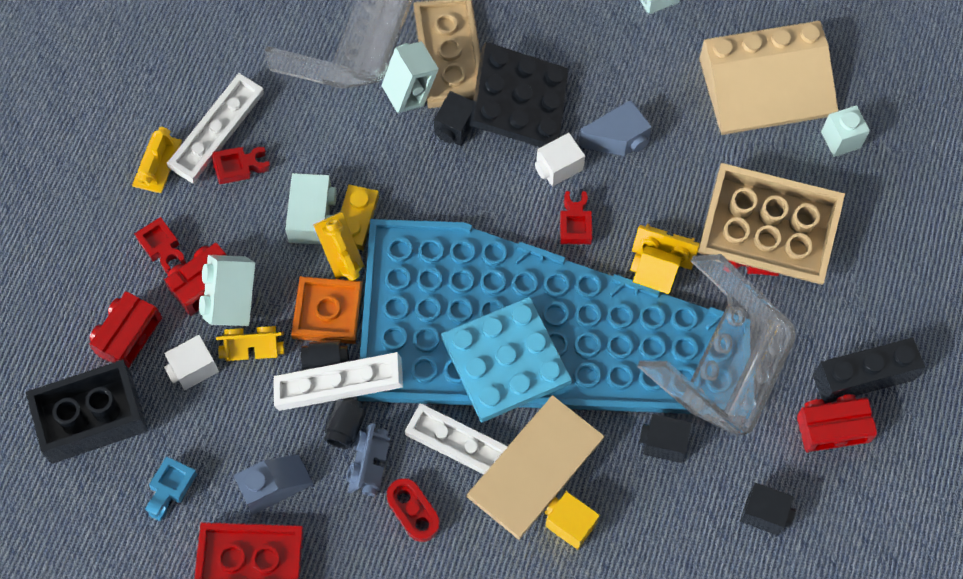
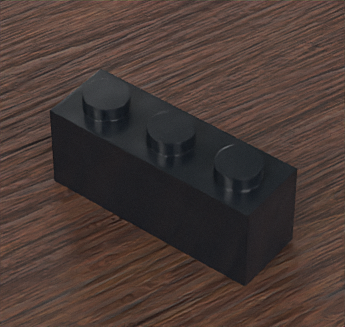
[813,337,925,404]

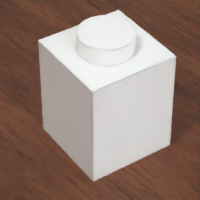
[535,133,585,187]
[164,335,219,391]

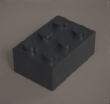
[26,360,148,464]

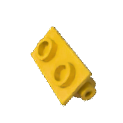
[132,127,182,194]
[313,212,364,281]
[632,224,700,270]
[216,326,285,362]

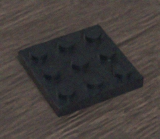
[469,42,569,147]

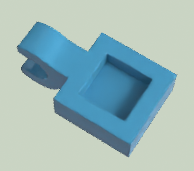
[145,456,197,522]

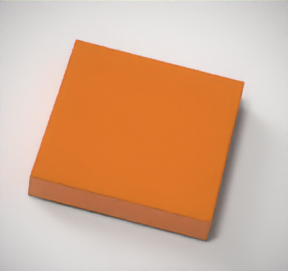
[291,276,363,344]

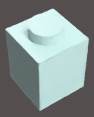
[821,105,870,157]

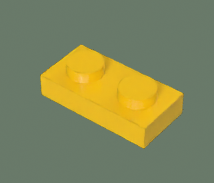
[340,185,379,250]

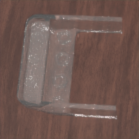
[265,0,412,89]
[637,254,795,435]

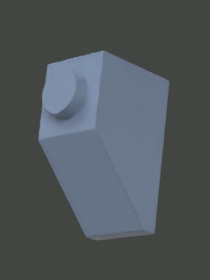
[579,100,652,156]
[233,454,314,515]

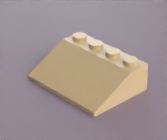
[699,21,838,135]
[698,163,845,285]

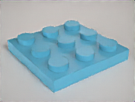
[441,297,572,423]

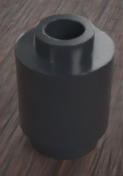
[301,340,349,370]
[324,398,366,449]

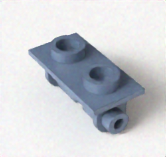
[346,423,390,496]

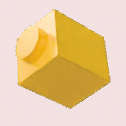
[630,245,681,294]
[544,491,600,550]

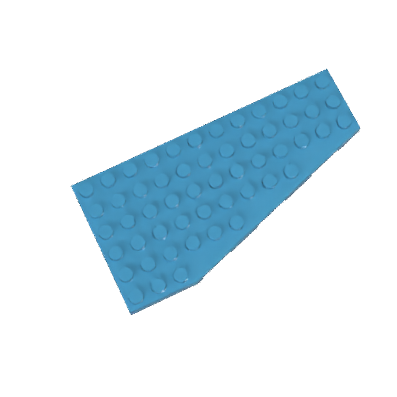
[357,219,752,416]

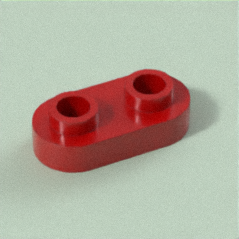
[387,478,439,542]

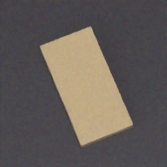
[413,0,481,108]
[467,395,605,540]

